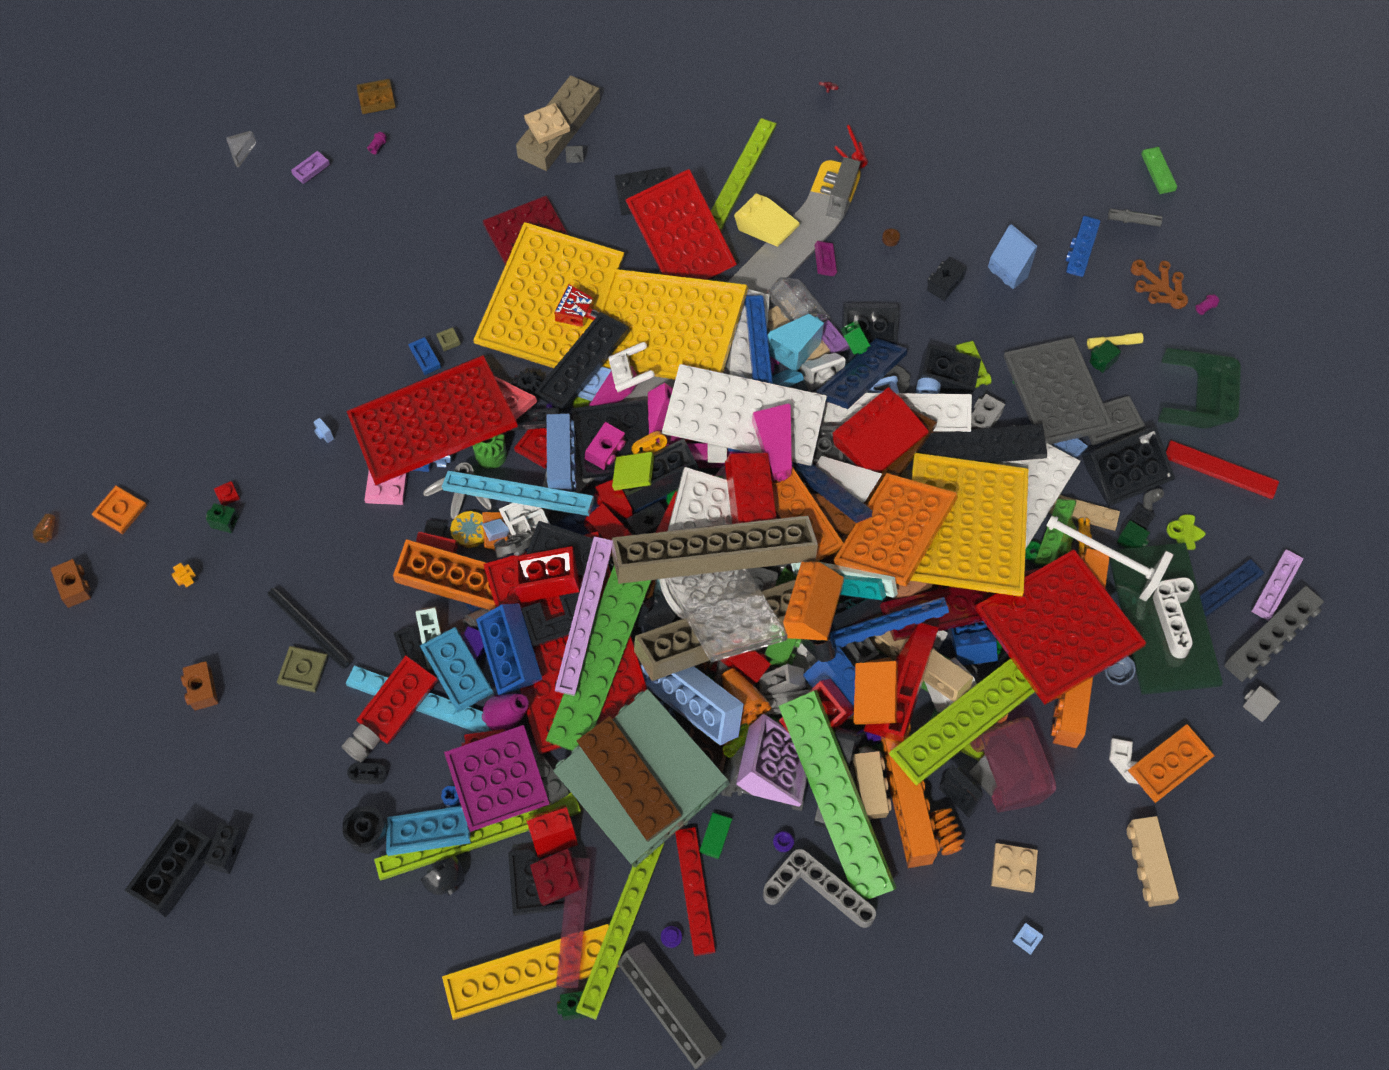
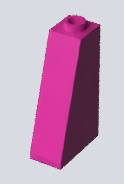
[752,403,792,481]

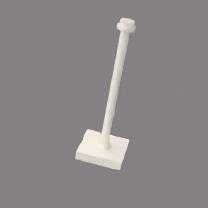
[1046,516,1173,601]

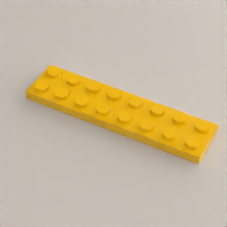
[442,924,619,1020]

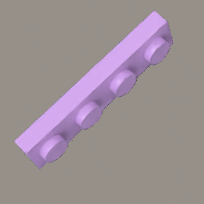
[1251,549,1304,621]

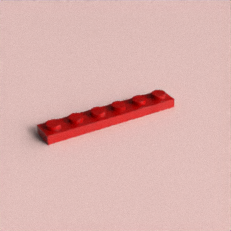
[675,828,715,956]

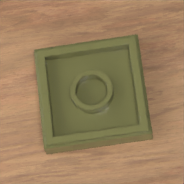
[277,646,329,693]

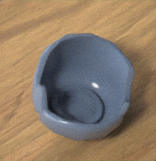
[1104,656,1136,685]

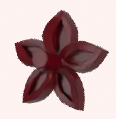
[819,81,838,93]

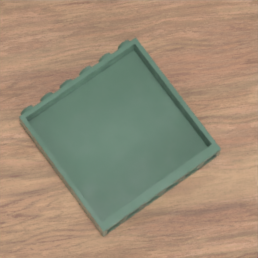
[553,689,730,868]

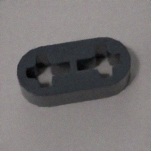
[347,763,388,784]

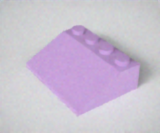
[736,714,807,806]

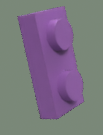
[291,151,330,184]
[822,319,849,354]

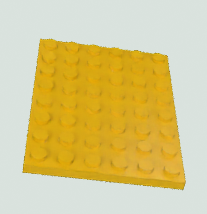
[474,222,624,368]
[599,269,748,379]
[910,453,1029,597]

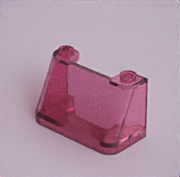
[970,717,1056,813]

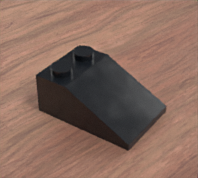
[916,344,981,392]

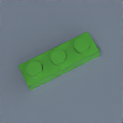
[1141,147,1177,194]

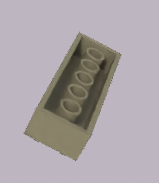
[516,75,600,171]

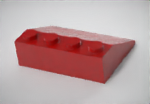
[832,387,929,473]

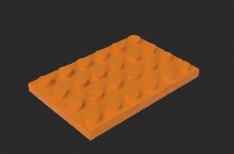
[834,473,958,587]

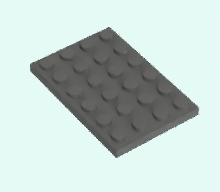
[1004,337,1113,444]

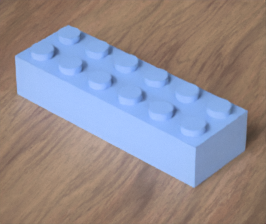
[641,665,744,745]

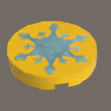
[450,511,484,548]

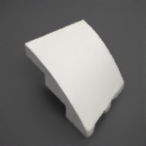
[499,503,549,537]

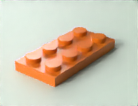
[1128,724,1214,803]

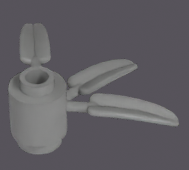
[423,463,492,519]

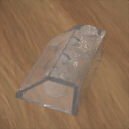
[767,277,831,323]

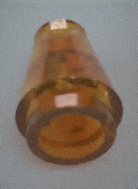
[33,514,56,543]

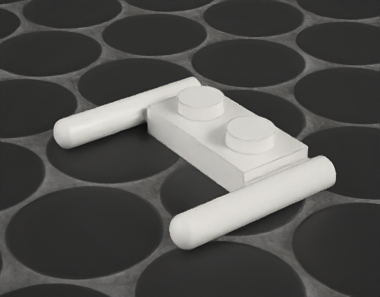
[608,342,655,392]

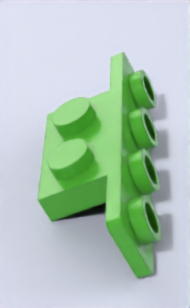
[1035,499,1077,566]

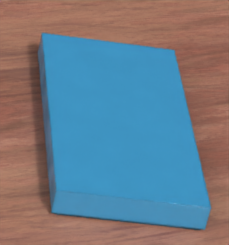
[420,627,493,713]
[386,806,471,856]

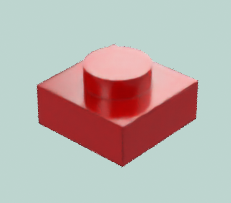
[214,481,240,506]

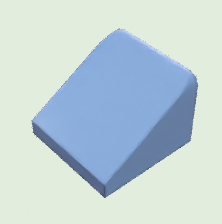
[482,519,509,541]

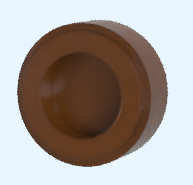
[882,229,900,247]

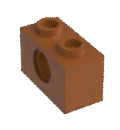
[50,559,91,608]
[181,661,218,711]

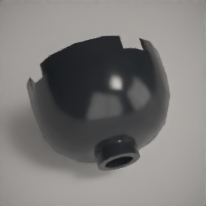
[420,856,464,896]

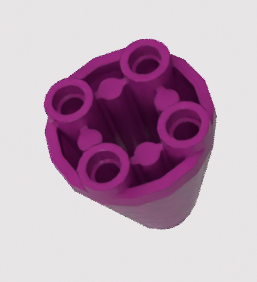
[482,694,529,731]

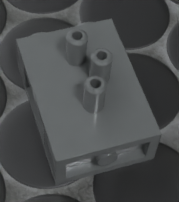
[820,157,860,220]

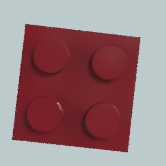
[530,849,582,906]

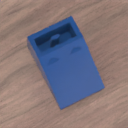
[950,621,998,665]

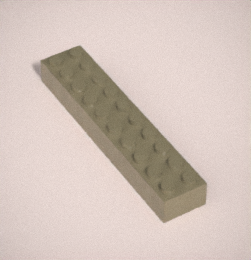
[612,516,818,584]
[634,579,796,681]

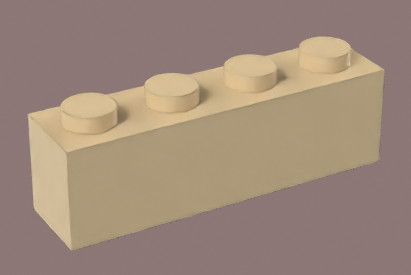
[1127,816,1179,907]

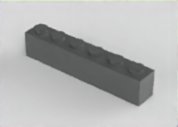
[618,942,723,1069]

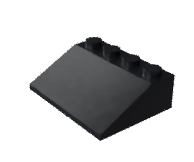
[1081,426,1175,506]

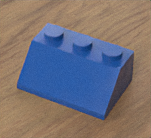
[803,646,855,719]

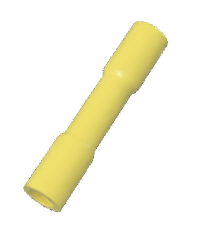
[1087,333,1143,349]

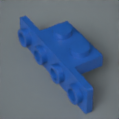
[1066,216,1100,277]

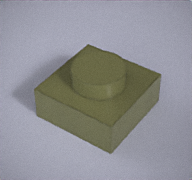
[436,327,461,351]

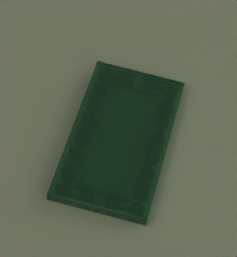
[1109,543,1223,695]

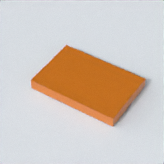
[854,661,898,724]

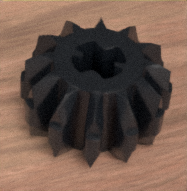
[512,369,542,397]

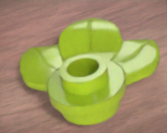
[1167,515,1205,550]

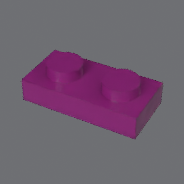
[814,241,837,277]

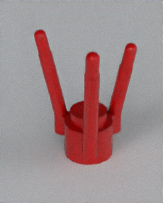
[834,125,868,169]

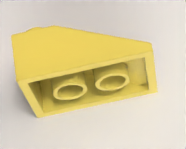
[734,193,800,247]

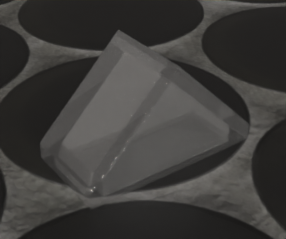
[226,131,256,168]

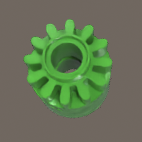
[473,434,507,469]

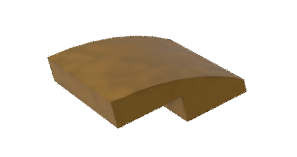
[357,79,395,114]

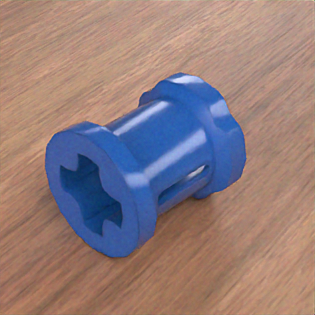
[441,786,461,808]

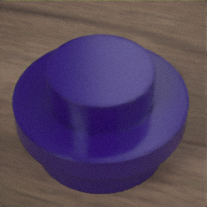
[773,831,794,852]
[661,926,682,948]

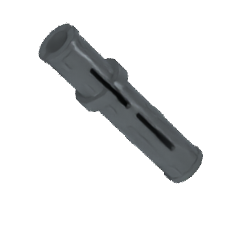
[1108,208,1163,227]

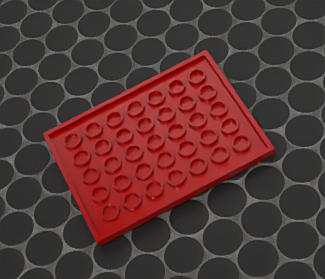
[346,355,518,485]

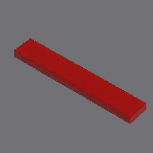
[1166,441,1279,499]

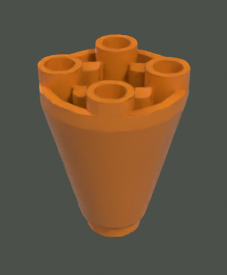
[721,668,771,725]

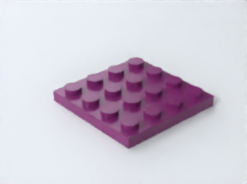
[444,725,549,832]

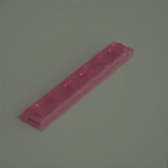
[556,858,591,989]

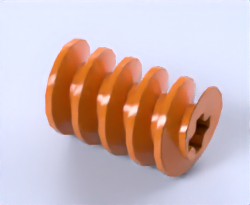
[929,808,965,856]

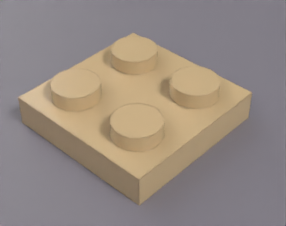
[524,103,570,144]
[991,843,1038,893]

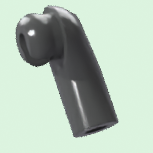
[1143,488,1164,512]

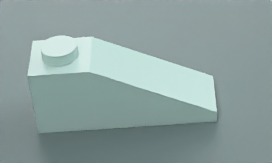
[416,606,442,670]

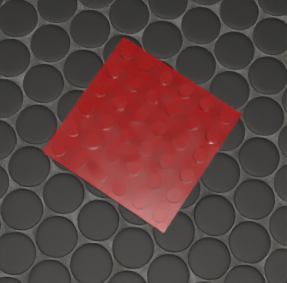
[975,550,1146,705]

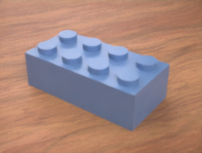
[547,414,577,492]

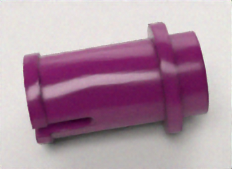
[367,132,387,154]
[1195,294,1219,315]

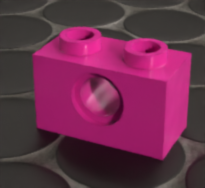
[585,422,626,470]

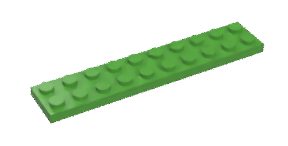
[546,566,651,751]
[779,690,897,900]

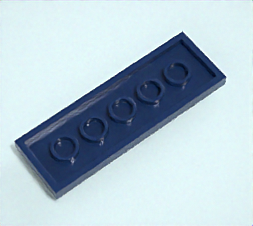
[816,338,907,409]

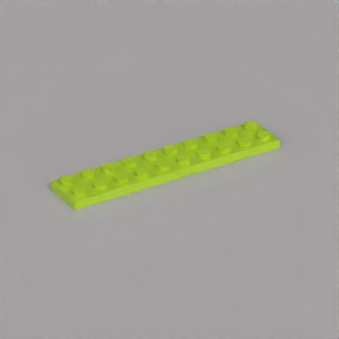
[889,659,1035,786]

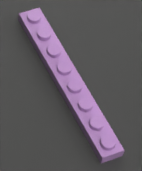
[555,537,612,696]

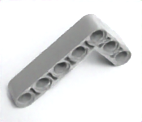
[763,849,876,928]

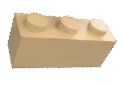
[853,752,891,819]

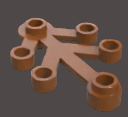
[1130,259,1188,309]

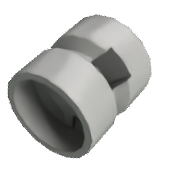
[341,724,381,763]

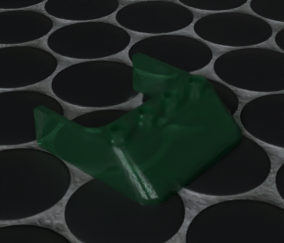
[1158,348,1241,428]

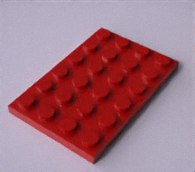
[625,169,737,280]

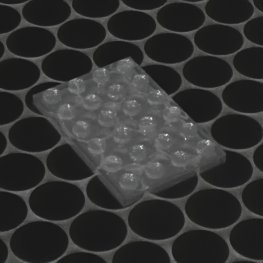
[665,569,787,662]

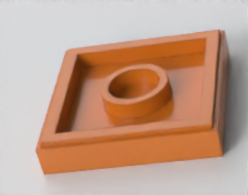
[92,486,147,534]

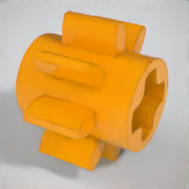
[171,563,196,588]

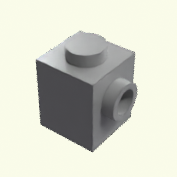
[1243,686,1280,722]

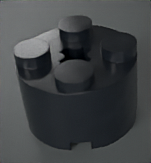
[342,806,387,854]

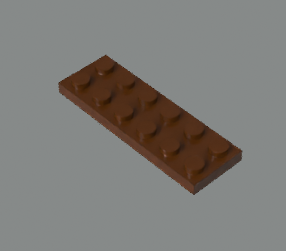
[576,716,682,842]

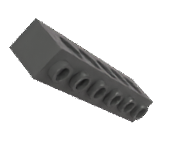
[1224,586,1324,682]

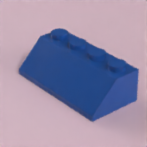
[476,604,542,695]

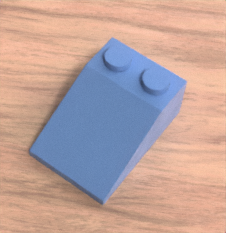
[988,224,1038,289]

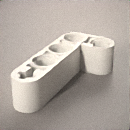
[1153,578,1194,658]

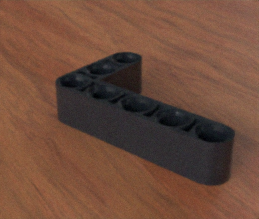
[801,596,888,662]
[814,724,864,829]

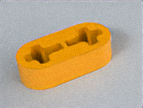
[632,431,667,454]

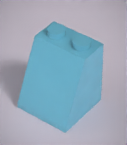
[768,314,824,372]

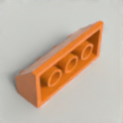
[783,562,844,640]

